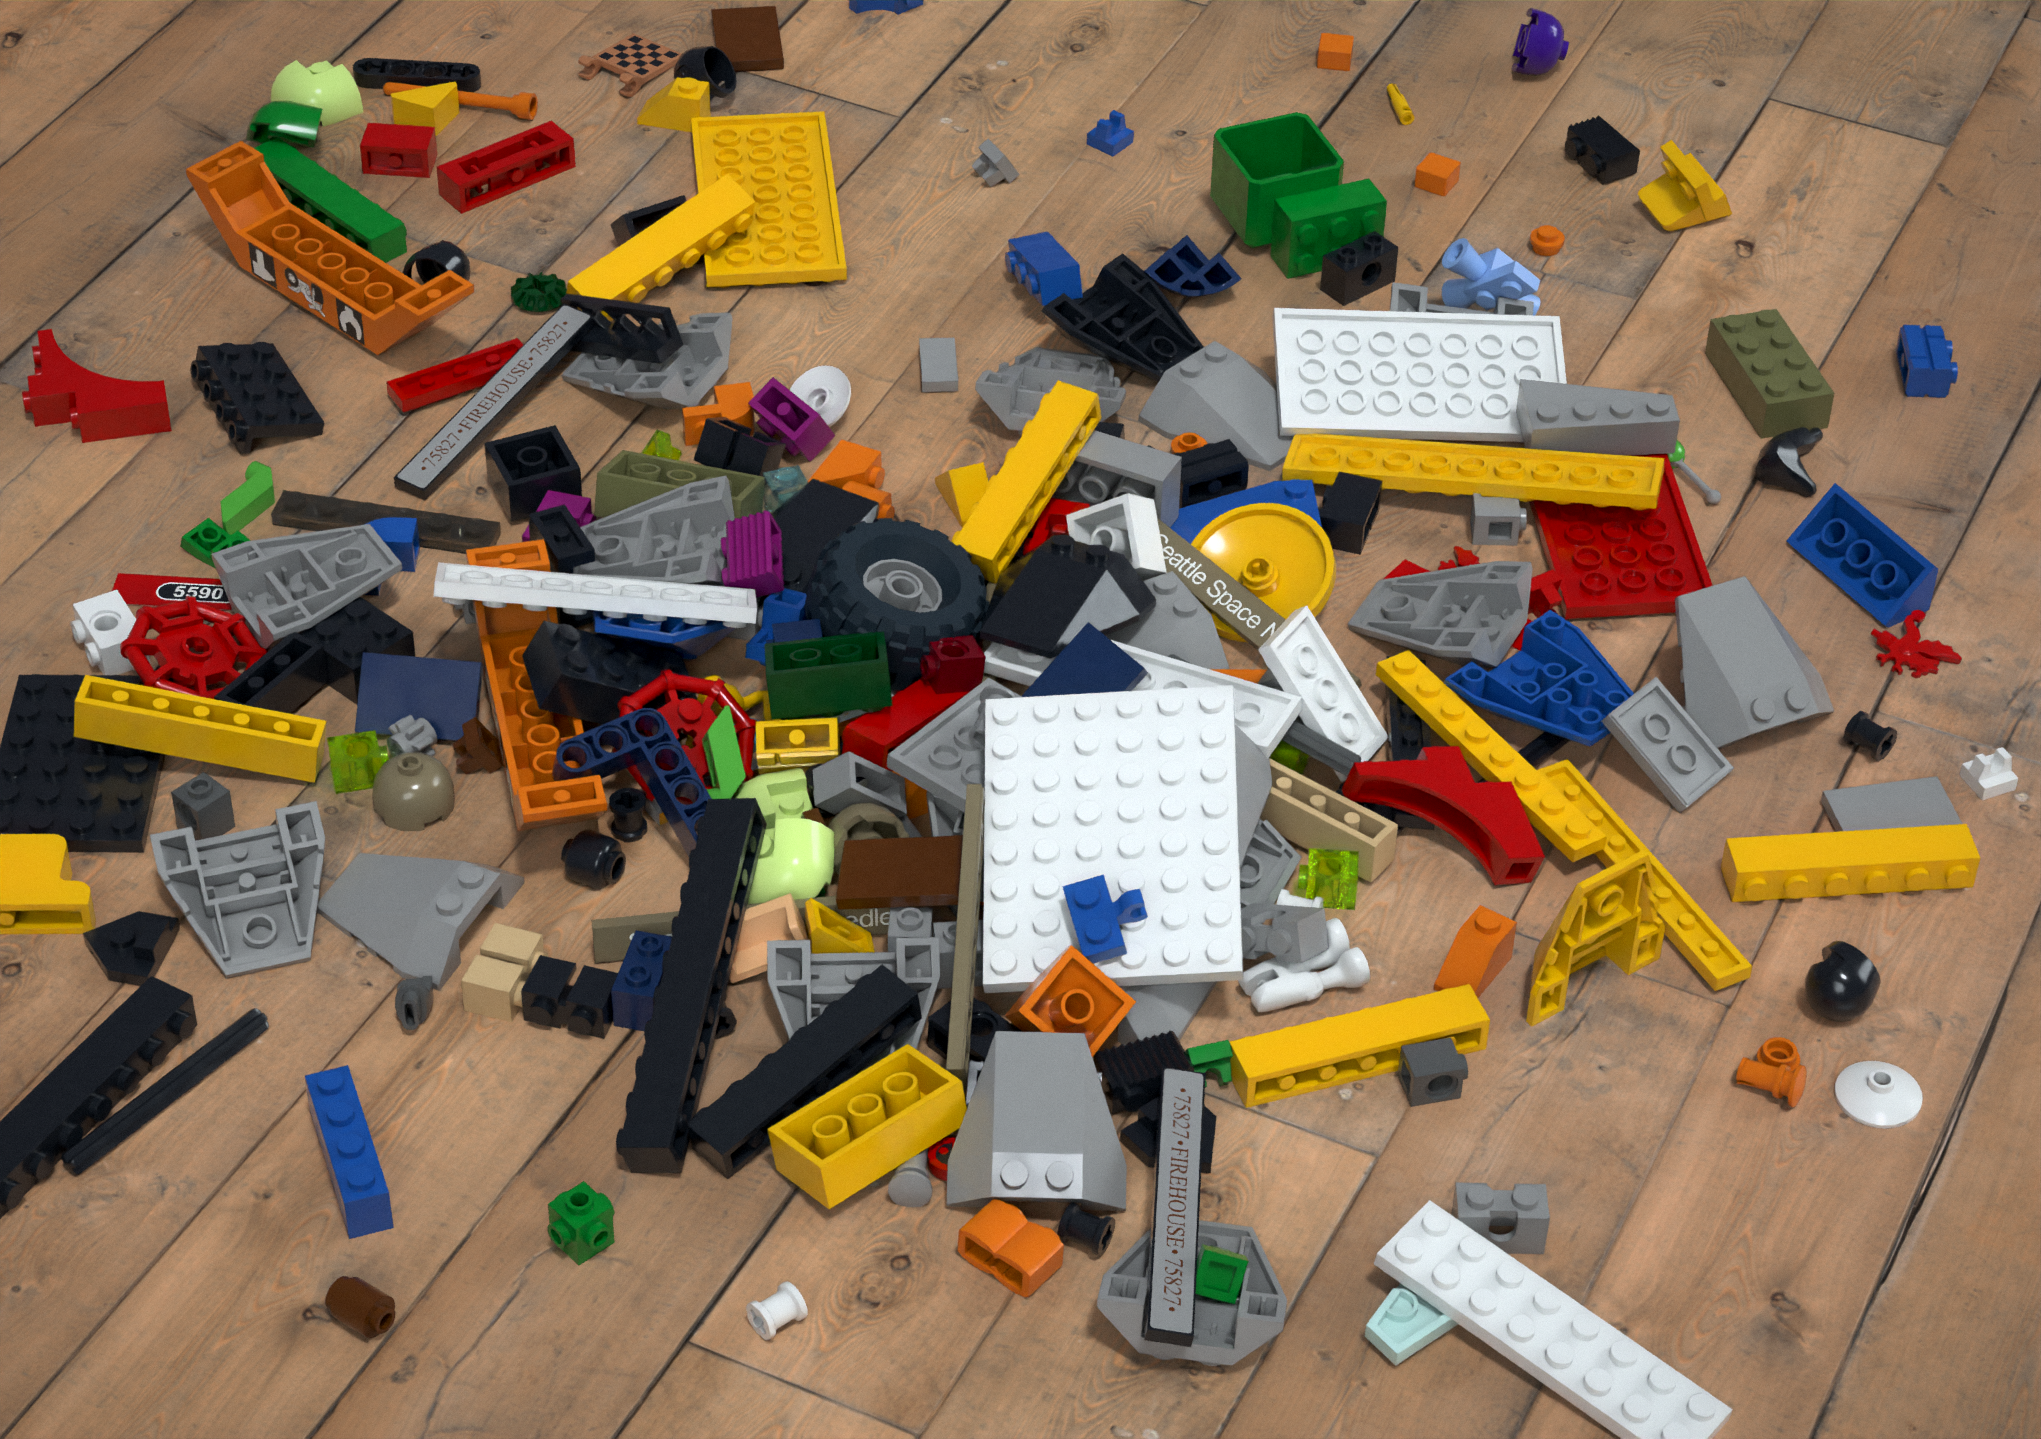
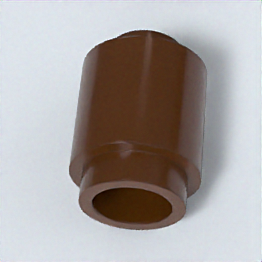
[325,1276,396,1338]

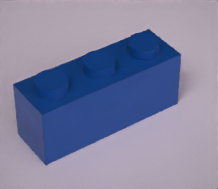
[1005,231,1083,306]

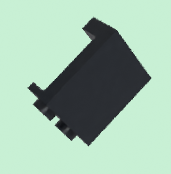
[528,504,595,628]

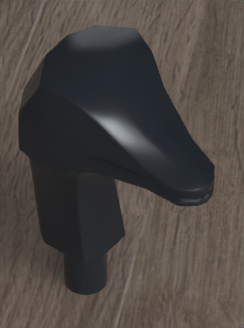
[1755,427,1823,497]

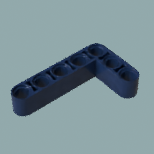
[552,708,712,857]

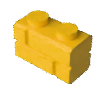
[756,718,840,775]

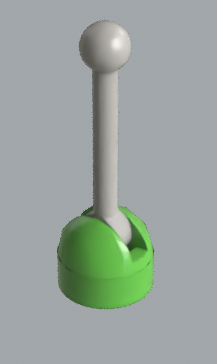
[1667,440,1721,504]

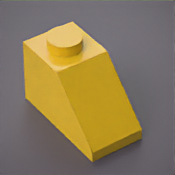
[637,77,711,132]

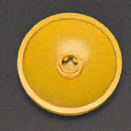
[1191,503,1336,643]

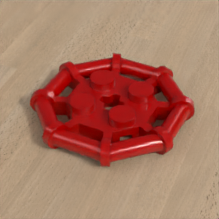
[120,596,268,699]
[612,669,757,805]

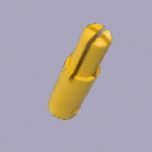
[1386,83,1414,125]

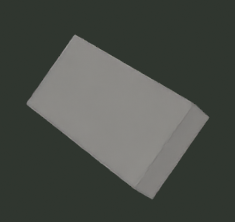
[919,338,958,392]

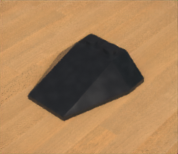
[1041,253,1204,382]
[771,479,880,593]
[980,535,1156,659]

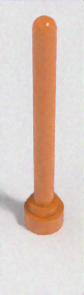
[383,82,538,120]

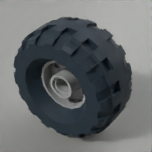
[804,518,989,690]

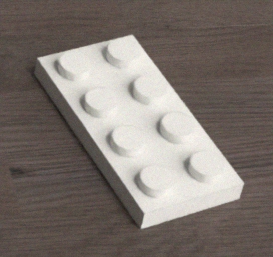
[1258,605,1388,782]

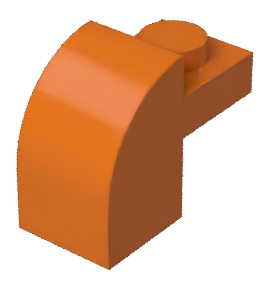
[682,382,755,446]

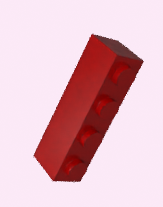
[842,677,970,772]

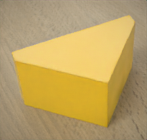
[390,82,460,136]
[935,462,988,527]
[805,898,875,954]

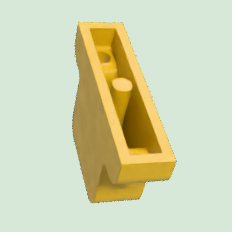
[0,834,96,934]

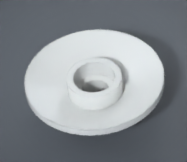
[790,366,851,427]
[1834,1061,1923,1129]

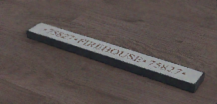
[394,303,594,500]
[1145,1066,1206,1347]

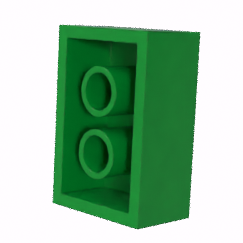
[1270,178,1387,279]

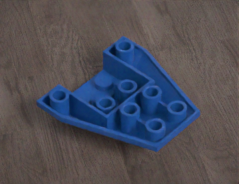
[1444,610,1634,747]

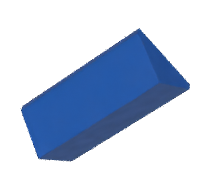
[1786,483,1938,628]

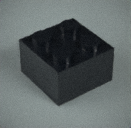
[484,425,582,522]
[301,597,416,705]

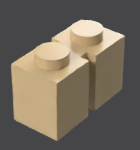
[461,923,548,1022]

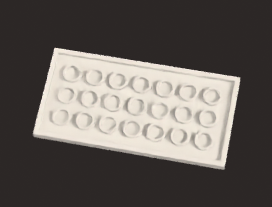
[1272,308,1567,442]

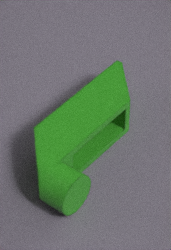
[220,461,275,535]
[702,705,746,799]

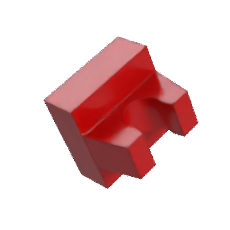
[1528,569,1563,618]

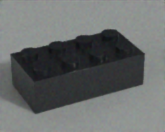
[522,621,697,742]

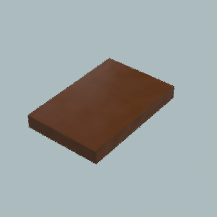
[711,6,784,72]
[836,835,963,910]

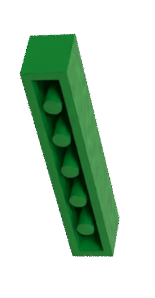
[254,137,407,263]

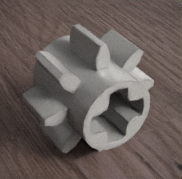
[387,715,437,757]

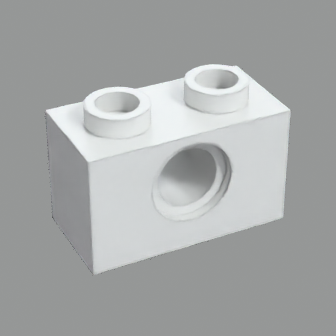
[70,590,151,675]

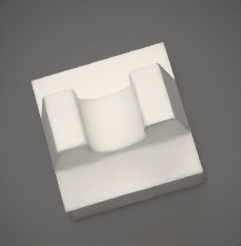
[1960,747,2018,800]

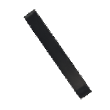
[353,58,481,92]

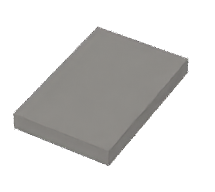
[1601,677,1734,813]
[1821,776,1962,832]

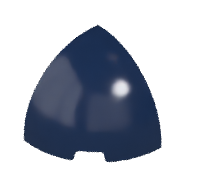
[1144,235,1242,296]

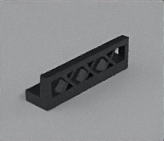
[561,294,684,364]

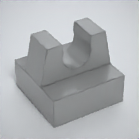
[972,139,1020,187]

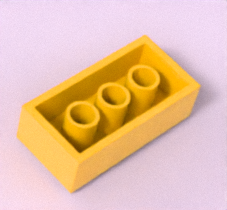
[768,1044,967,1209]

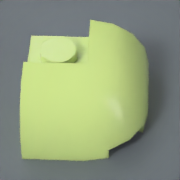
[271,60,363,127]
[731,768,813,830]
[747,817,835,904]

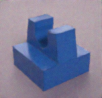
[1087,110,1134,157]

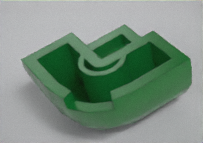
[246,101,323,148]

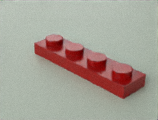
[386,338,523,412]

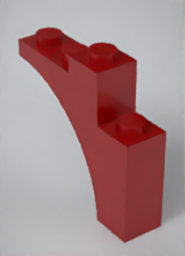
[22,329,172,443]
[1341,746,1545,885]

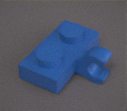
[1062,874,1148,964]

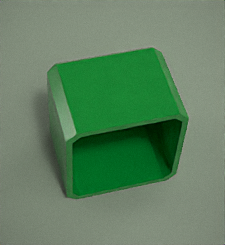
[1210,112,1344,248]

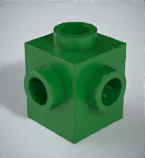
[547,1181,615,1266]

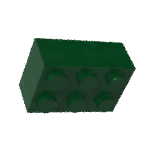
[764,631,893,720]

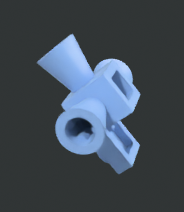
[1442,238,1540,316]

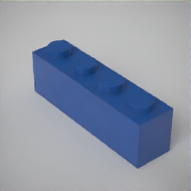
[305,1065,394,1239]

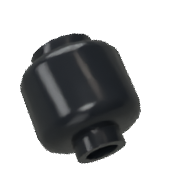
[561,830,626,890]

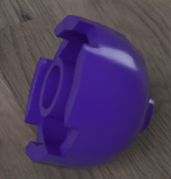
[1512,8,1569,76]

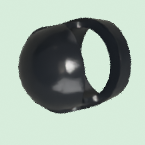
[674,46,737,100]
[402,240,471,283]
[1805,941,1881,1022]

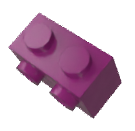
[748,377,835,462]

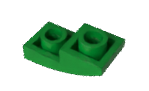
[180,518,251,569]

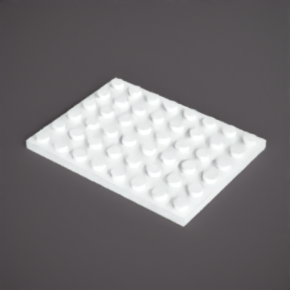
[983,685,1243,993]

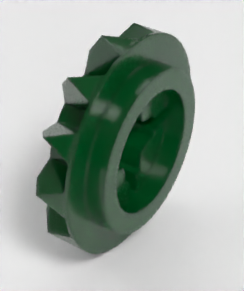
[511,271,567,312]

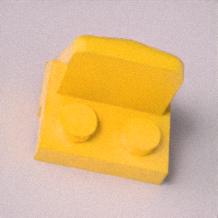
[1638,140,1732,231]

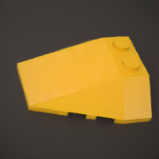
[1526,850,1665,1027]

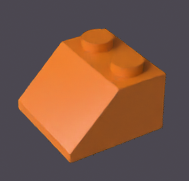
[1005,945,1136,1057]

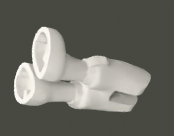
[1238,918,1370,1012]

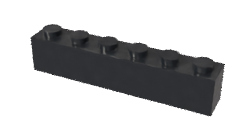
[687,964,922,1179]

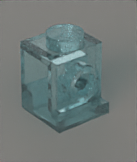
[763,465,808,513]

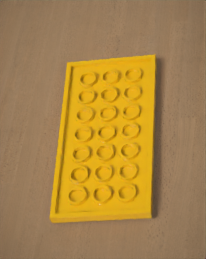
[691,111,847,288]

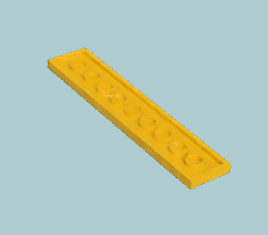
[1282,434,1664,510]

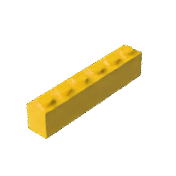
[566,174,755,322]
[951,380,1102,584]
[74,675,327,783]
[1721,824,1980,902]
[1229,984,1490,1108]

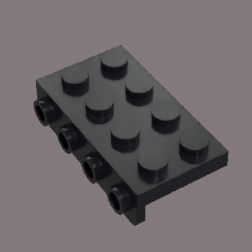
[190,342,325,454]

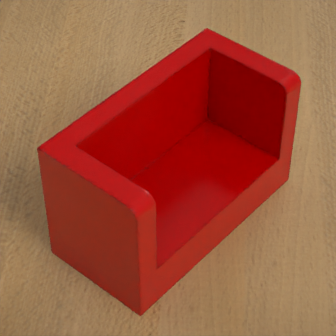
[360,123,437,178]

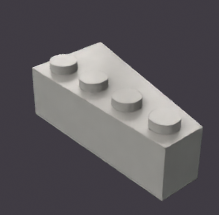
[1516,379,1680,456]

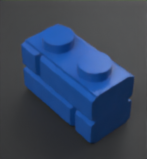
[1896,325,1958,398]

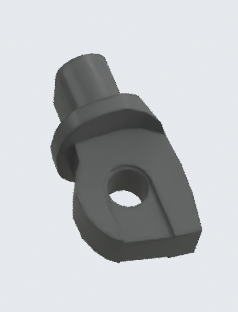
[395,976,434,1030]

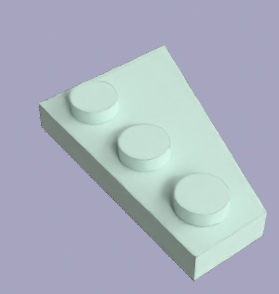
[1365,1283,1458,1366]

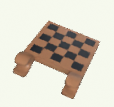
[578,33,682,97]

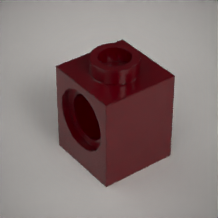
[920,635,986,694]

